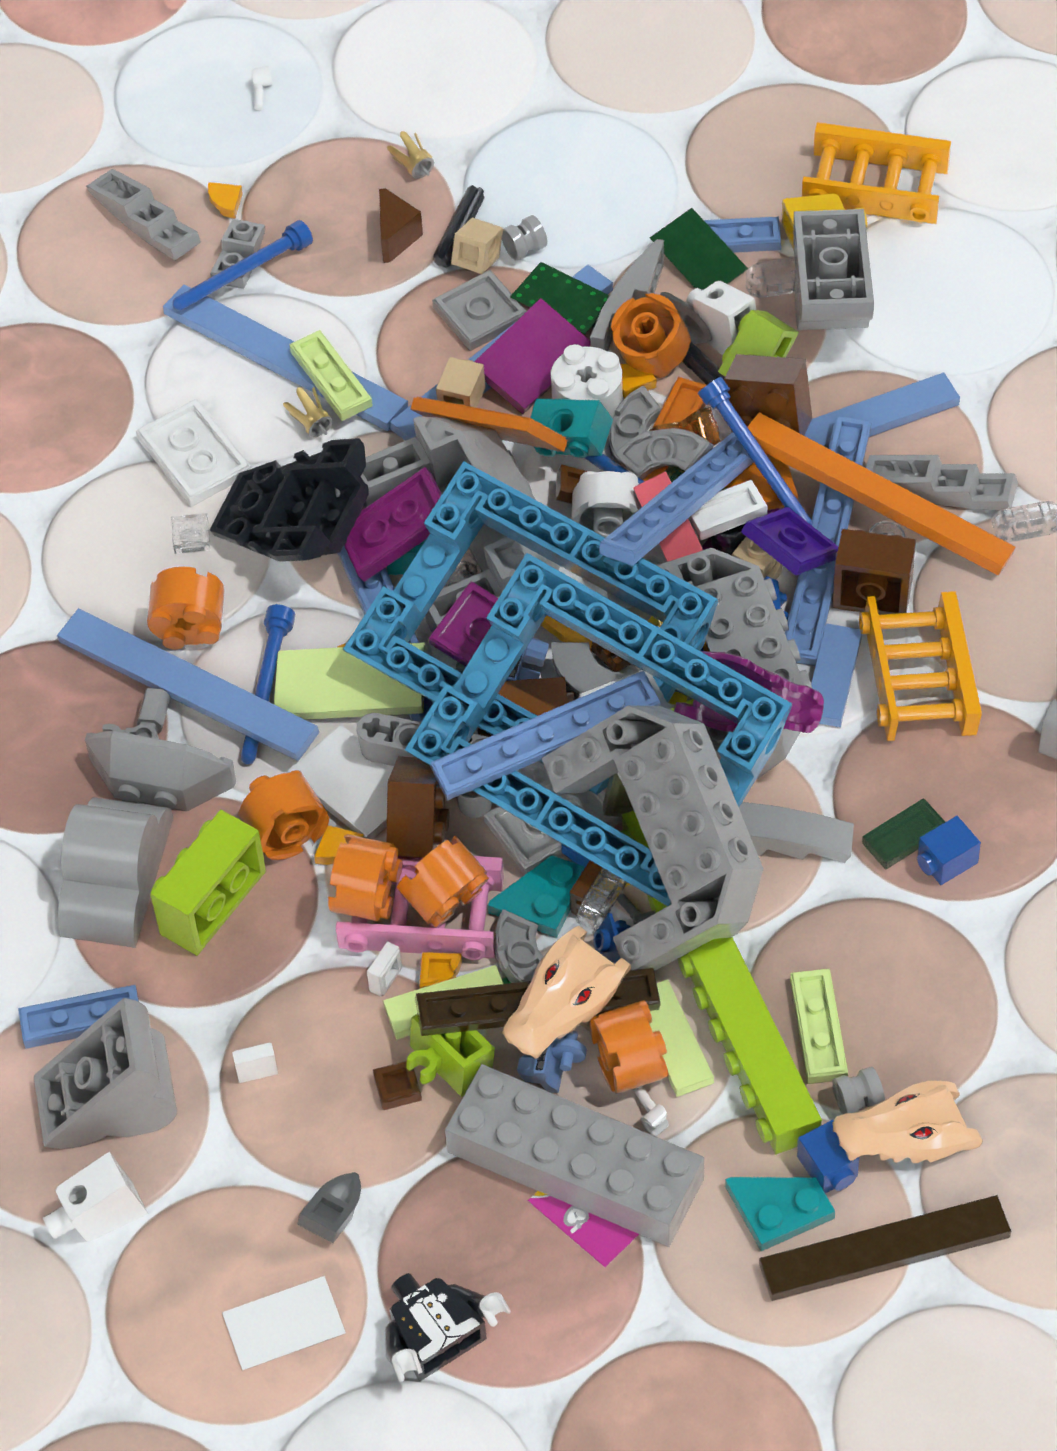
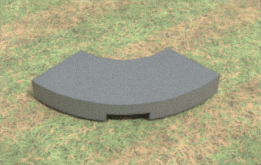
[609,385,662,467]
[614,428,714,479]
[551,642,625,695]
[494,909,543,983]

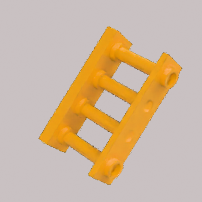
[802,122,951,224]
[859,591,982,741]

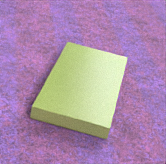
[274,643,427,720]

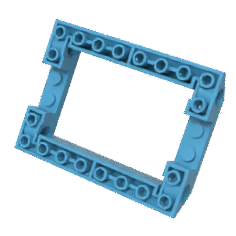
[343,461,718,795]
[405,553,792,906]

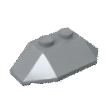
[85,731,236,811]

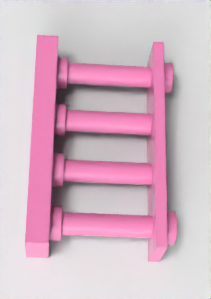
[336,856,504,960]

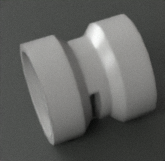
[502,215,548,260]
[832,1067,885,1114]

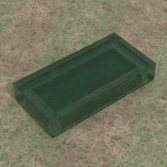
[862,798,945,870]

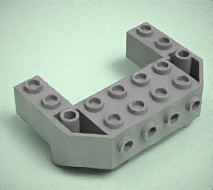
[361,416,560,633]
[606,548,812,779]
[542,705,764,971]

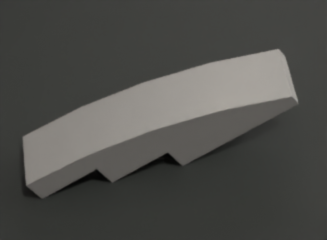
[87,168,201,260]
[590,239,664,352]
[866,455,1018,511]
[739,802,854,863]

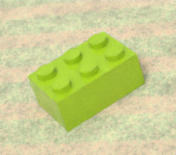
[150,809,266,956]

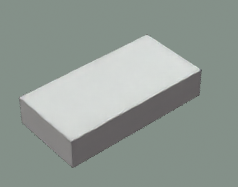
[689,480,768,540]

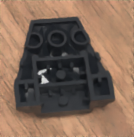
[210,438,369,562]

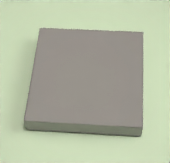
[432,270,527,351]

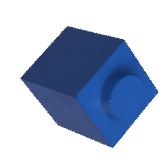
[917,815,981,885]
[797,1120,860,1194]

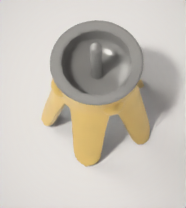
[387,131,434,179]
[283,387,333,437]

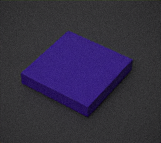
[741,507,838,576]

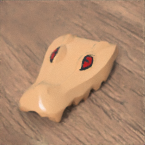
[502,925,631,1059]
[832,1081,982,1164]

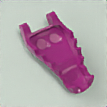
[674,651,824,733]

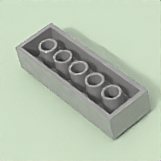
[445,1064,704,1247]

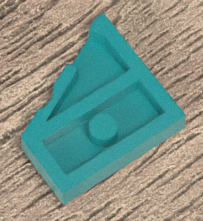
[487,855,585,938]
[725,1177,836,1252]

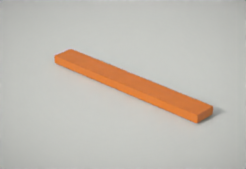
[747,412,1016,576]

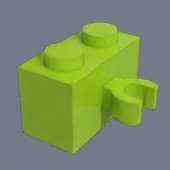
[718,310,799,376]
[406,1014,495,1097]

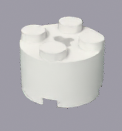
[551,344,623,418]
[572,471,642,538]

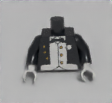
[385,1273,511,1382]

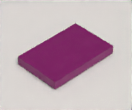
[474,298,591,414]
[344,467,442,582]

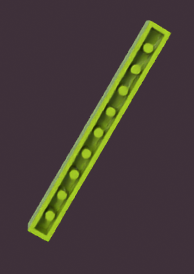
[620,811,822,1155]

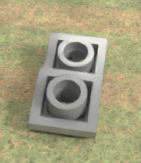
[211,219,265,289]

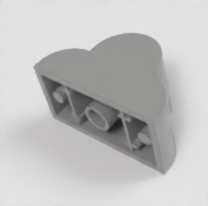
[794,209,874,330]
[58,797,173,948]
[34,998,177,1149]

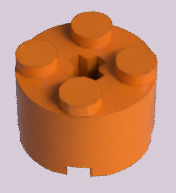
[611,293,691,378]
[147,566,225,650]
[238,770,329,860]
[328,834,403,921]
[396,836,489,928]
[589,1000,668,1094]

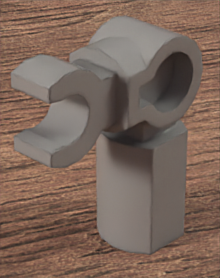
[102,688,170,739]

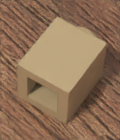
[436,357,485,408]

